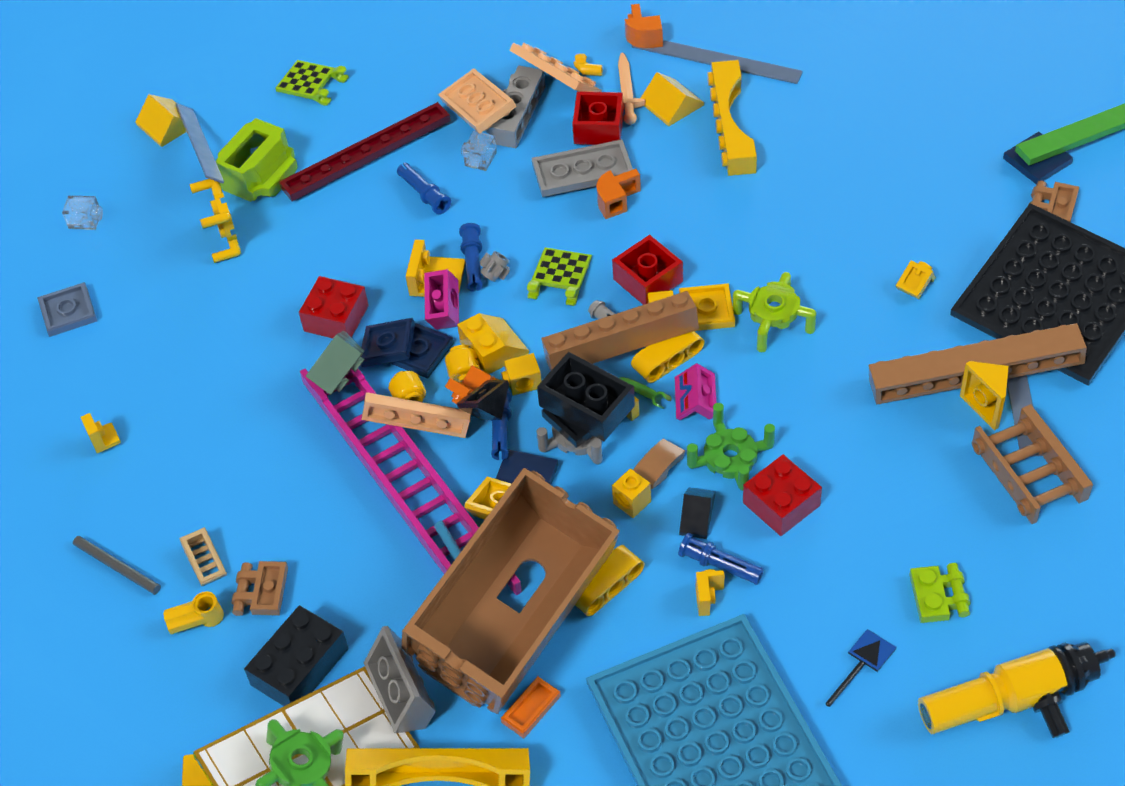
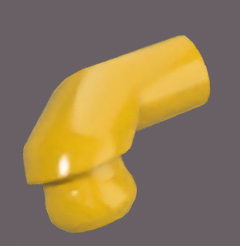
[574,53,603,76]

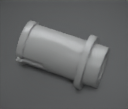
[588,300,615,319]

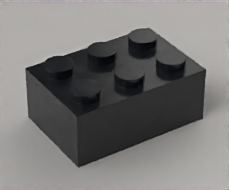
[537,352,635,441]
[244,605,349,706]

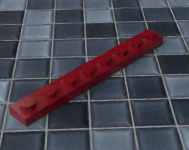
[279,102,451,201]

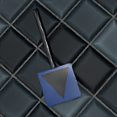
[826,629,897,707]

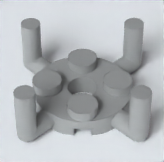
[536,426,603,464]

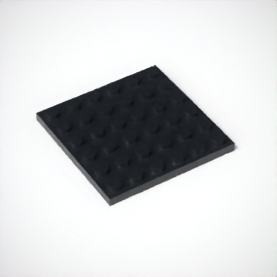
[950,203,1125,386]

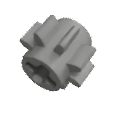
[480,251,510,282]

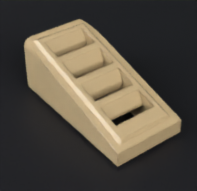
[179,527,227,587]

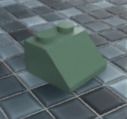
[306,330,365,395]

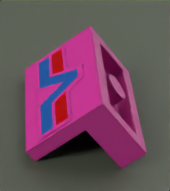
[675,363,716,420]

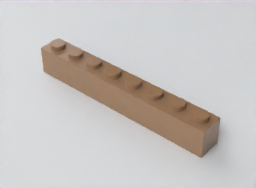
[868,323,1087,405]

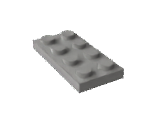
[532,140,633,197]

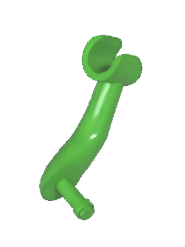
[619,377,672,409]

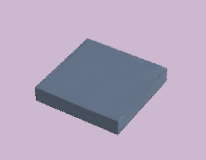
[37,282,97,337]

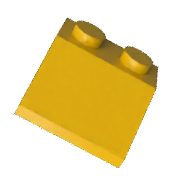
[457,313,529,374]

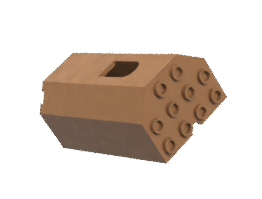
[402,468,620,714]

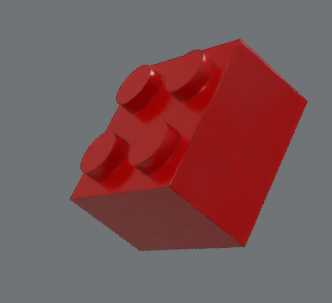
[572,92,624,145]
[612,235,683,305]
[299,276,369,338]
[743,454,822,536]

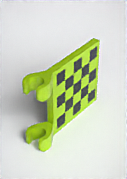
[275,60,349,106]
[527,247,592,306]

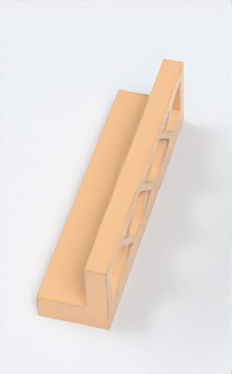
[361,392,471,438]

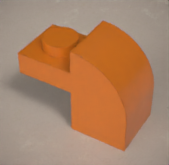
[624,4,663,48]
[597,169,641,219]
[445,365,499,404]

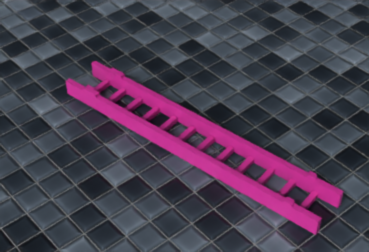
[300,369,522,595]

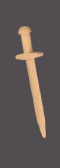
[618,53,646,125]

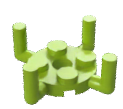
[733,272,816,352]

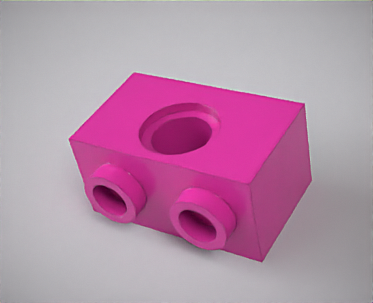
[424,269,459,330]

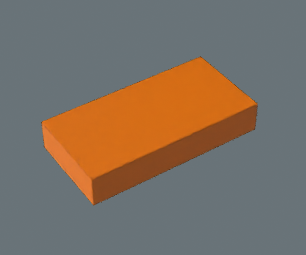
[501,676,561,738]

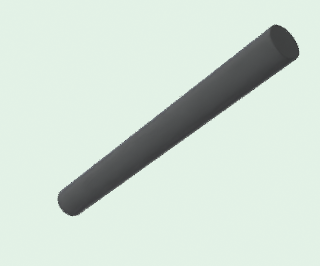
[73,536,161,595]

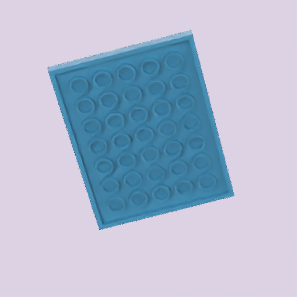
[586,614,842,786]

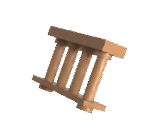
[972,404,1093,524]

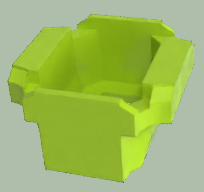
[216,118,298,202]

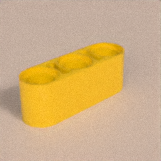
[631,331,705,383]
[575,545,645,616]

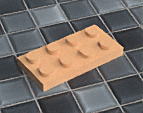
[509,42,602,92]
[438,68,517,134]

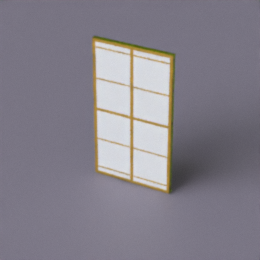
[193,666,420,786]

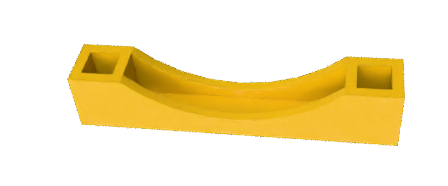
[707,60,757,176]
[345,748,530,786]

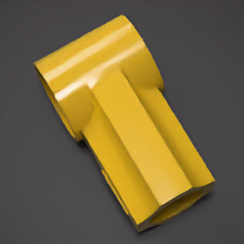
[163,591,224,634]

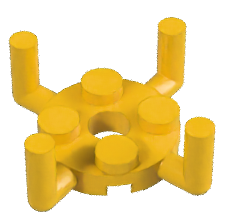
[189,179,241,263]

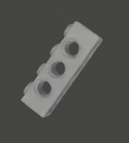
[486,65,545,148]

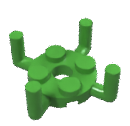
[687,403,775,490]
[255,719,344,786]

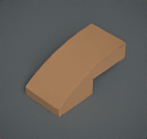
[633,438,685,489]

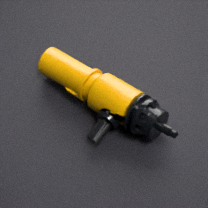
[918,642,1116,738]

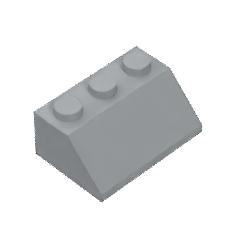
[364,626,436,733]

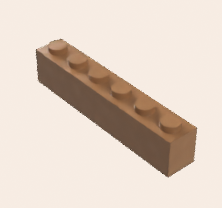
[541,291,699,370]

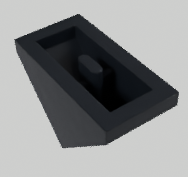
[457,380,509,420]
[679,487,716,539]

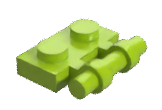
[909,563,970,623]

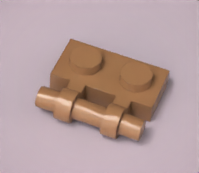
[1028,181,1079,222]
[231,561,288,616]

